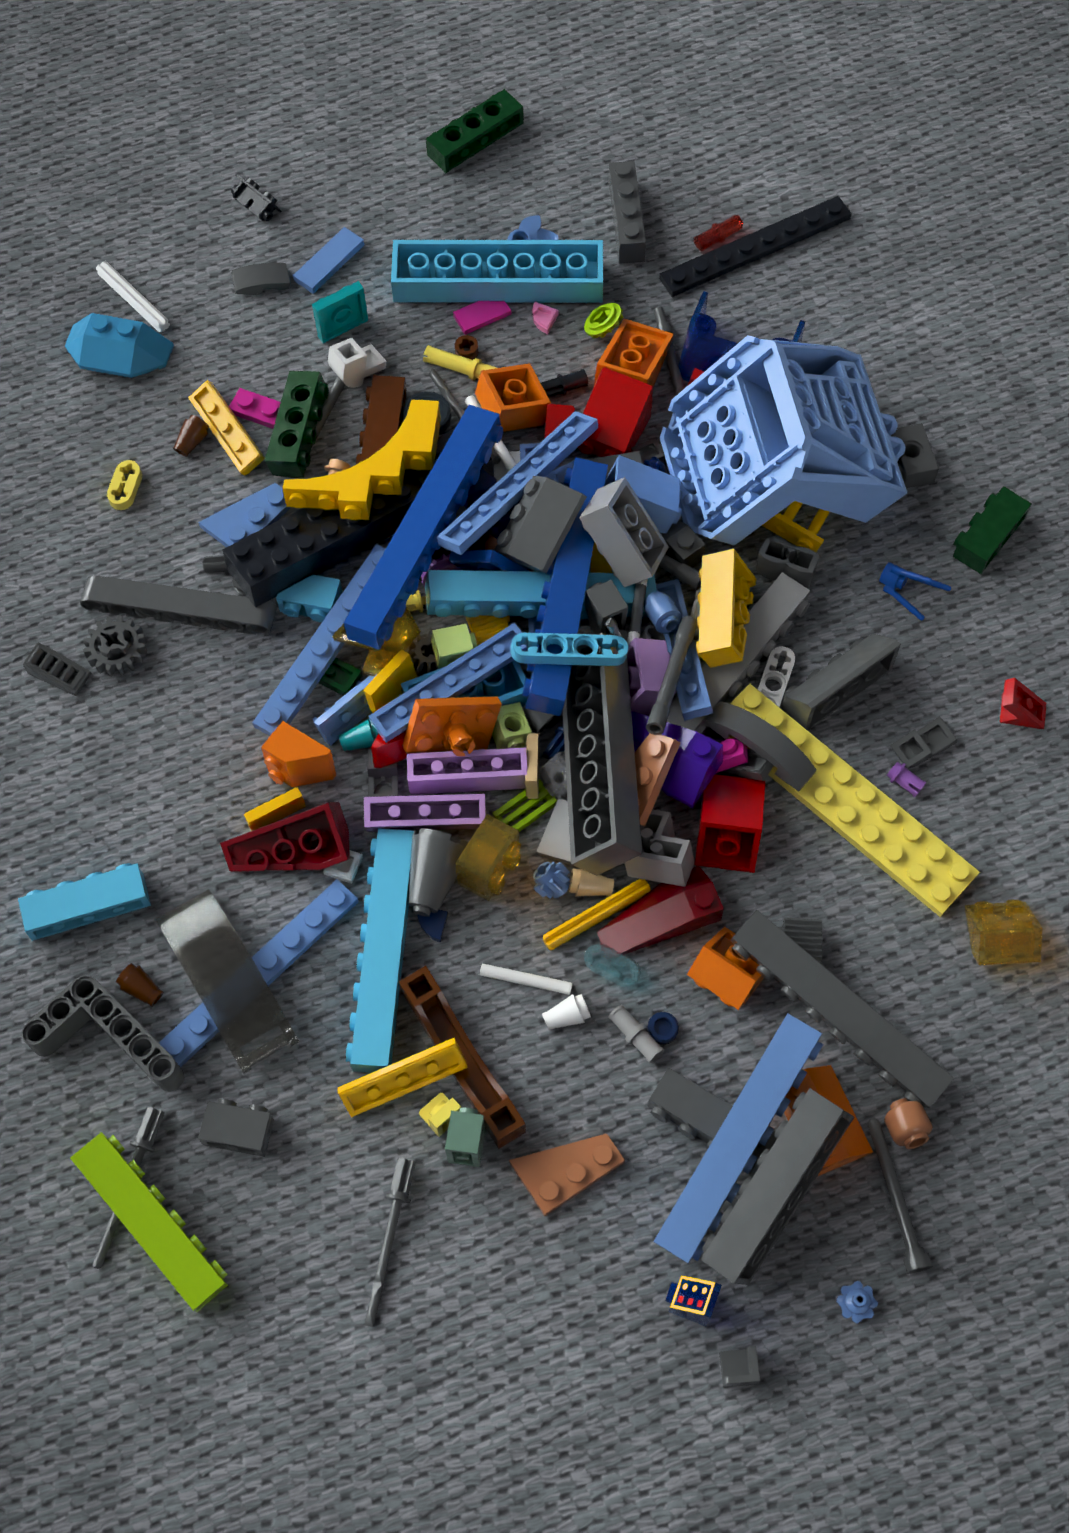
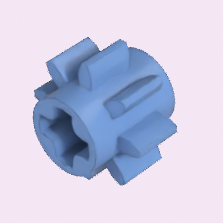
[533,861,570,899]

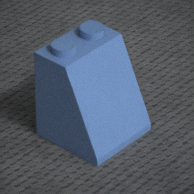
[604,455,682,533]

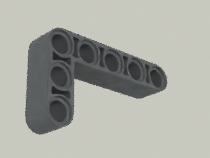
[22,975,185,1092]

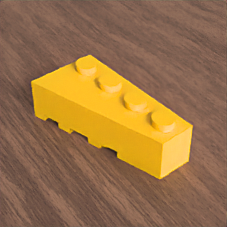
[696,549,756,668]

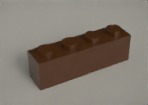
[356,375,407,464]

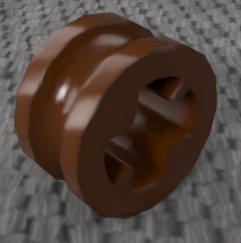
[454,335,479,360]

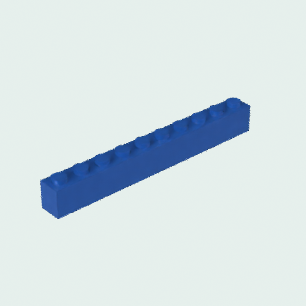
[344,405,503,650]
[522,457,608,716]

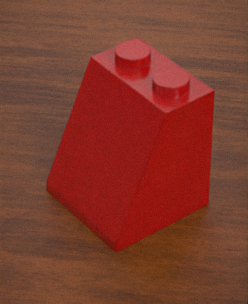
[577,367,653,457]
[694,774,765,873]

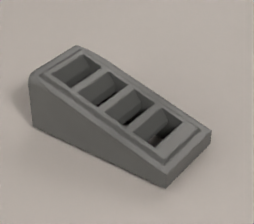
[23,643,92,696]

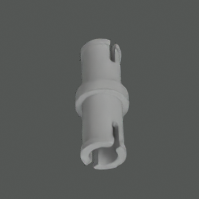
[608,1004,665,1064]

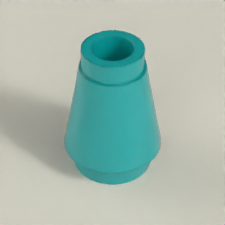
[339,719,378,751]

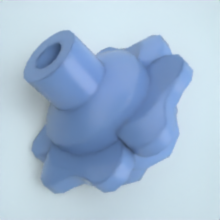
[836,1281,878,1323]

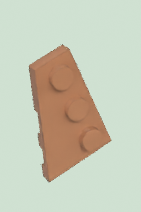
[635,733,681,826]
[509,1134,625,1216]

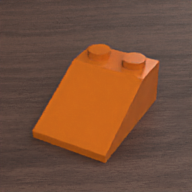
[594,319,674,387]

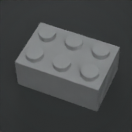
[579,477,669,588]

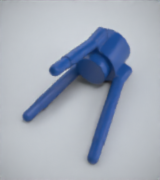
[879,562,951,620]

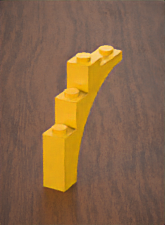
[282,400,441,520]

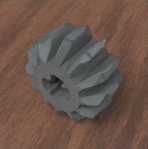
[407,631,442,677]

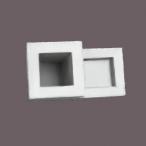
[328,338,387,388]

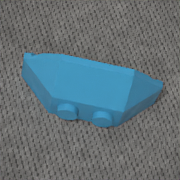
[65,313,174,378]

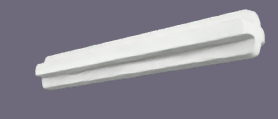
[96,261,170,332]

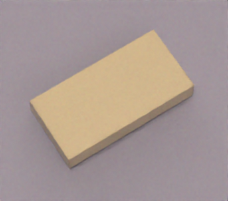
[525,733,540,799]

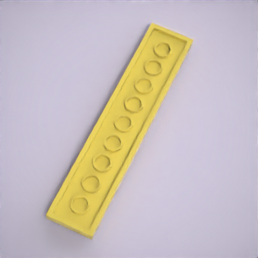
[728,684,980,917]

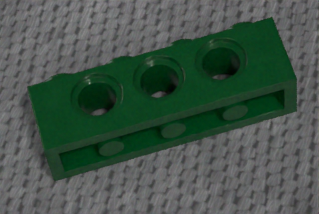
[426,89,524,173]
[264,371,329,478]

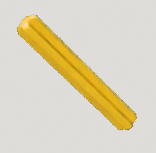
[542,879,651,950]

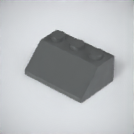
[494,476,587,573]

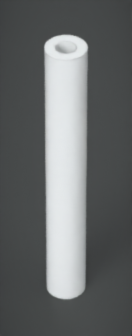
[480,963,573,995]

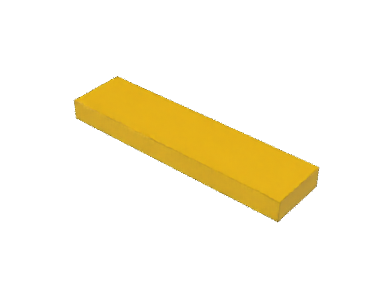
[188,380,265,476]
[338,1038,468,1118]

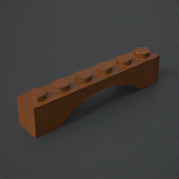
[399,966,526,1149]

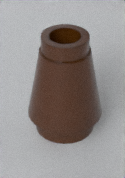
[173,415,209,457]
[116,963,164,1007]

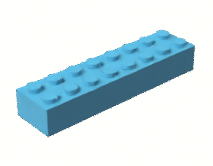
[391,240,603,303]

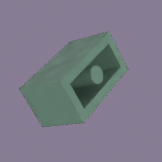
[445,1107,486,1167]

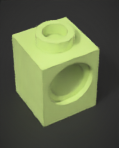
[431,623,477,668]
[492,702,532,749]

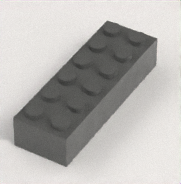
[701,1088,854,1285]

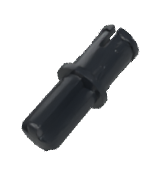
[541,369,589,397]

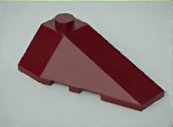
[220,802,350,871]
[597,866,724,961]

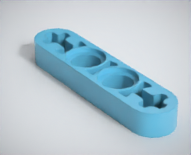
[510,632,629,666]

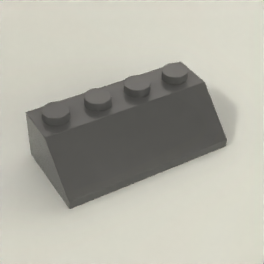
[782,633,901,731]

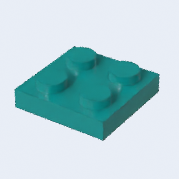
[312,281,368,343]

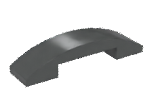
[703,702,816,791]

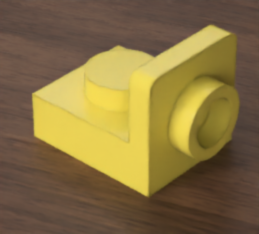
[419,1093,461,1137]

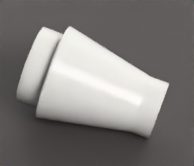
[542,994,591,1031]

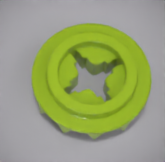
[584,303,624,339]

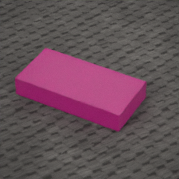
[453,301,512,335]

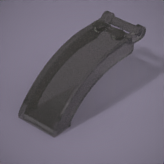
[155,889,299,1074]

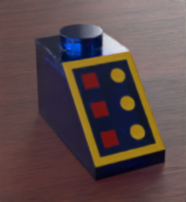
[665,1275,722,1327]

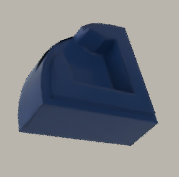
[417,910,448,943]

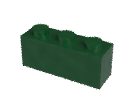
[953,486,1032,574]

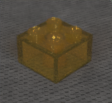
[455,814,522,901]

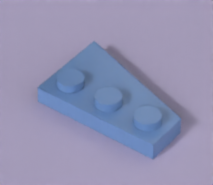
[198,483,291,547]

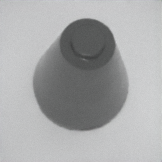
[408,828,472,917]

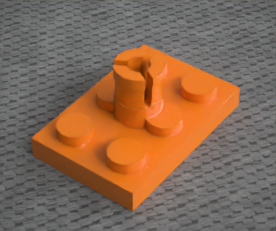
[402,696,502,757]

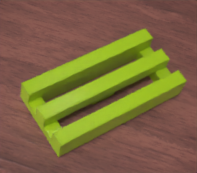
[493,779,557,838]

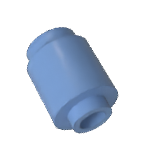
[644,591,682,633]

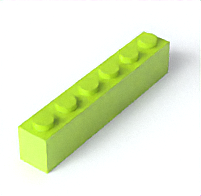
[70,1132,228,1312]

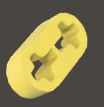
[107,460,142,510]

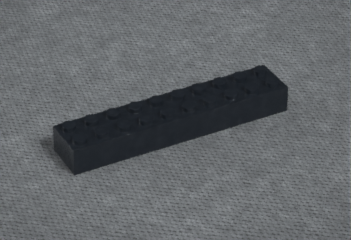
[222,429,494,608]

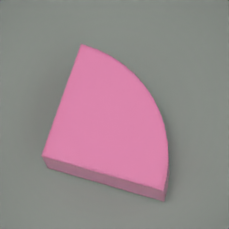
[532,302,559,334]

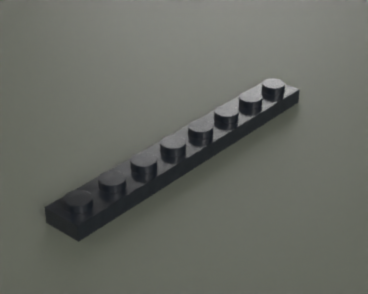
[659,196,852,297]

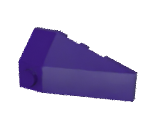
[631,711,723,808]

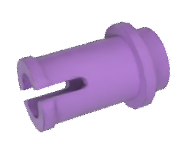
[886,762,927,797]

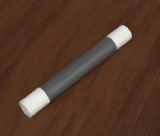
[627,579,648,645]

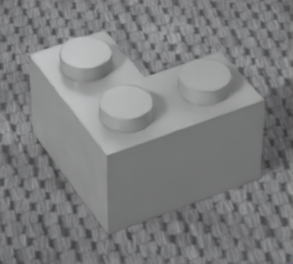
[625,809,694,887]

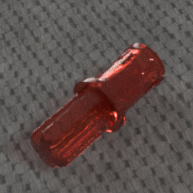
[693,215,743,252]

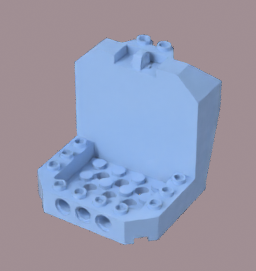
[660,335,907,545]

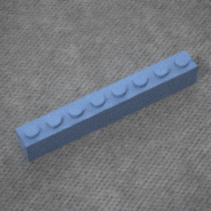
[653,1013,824,1264]

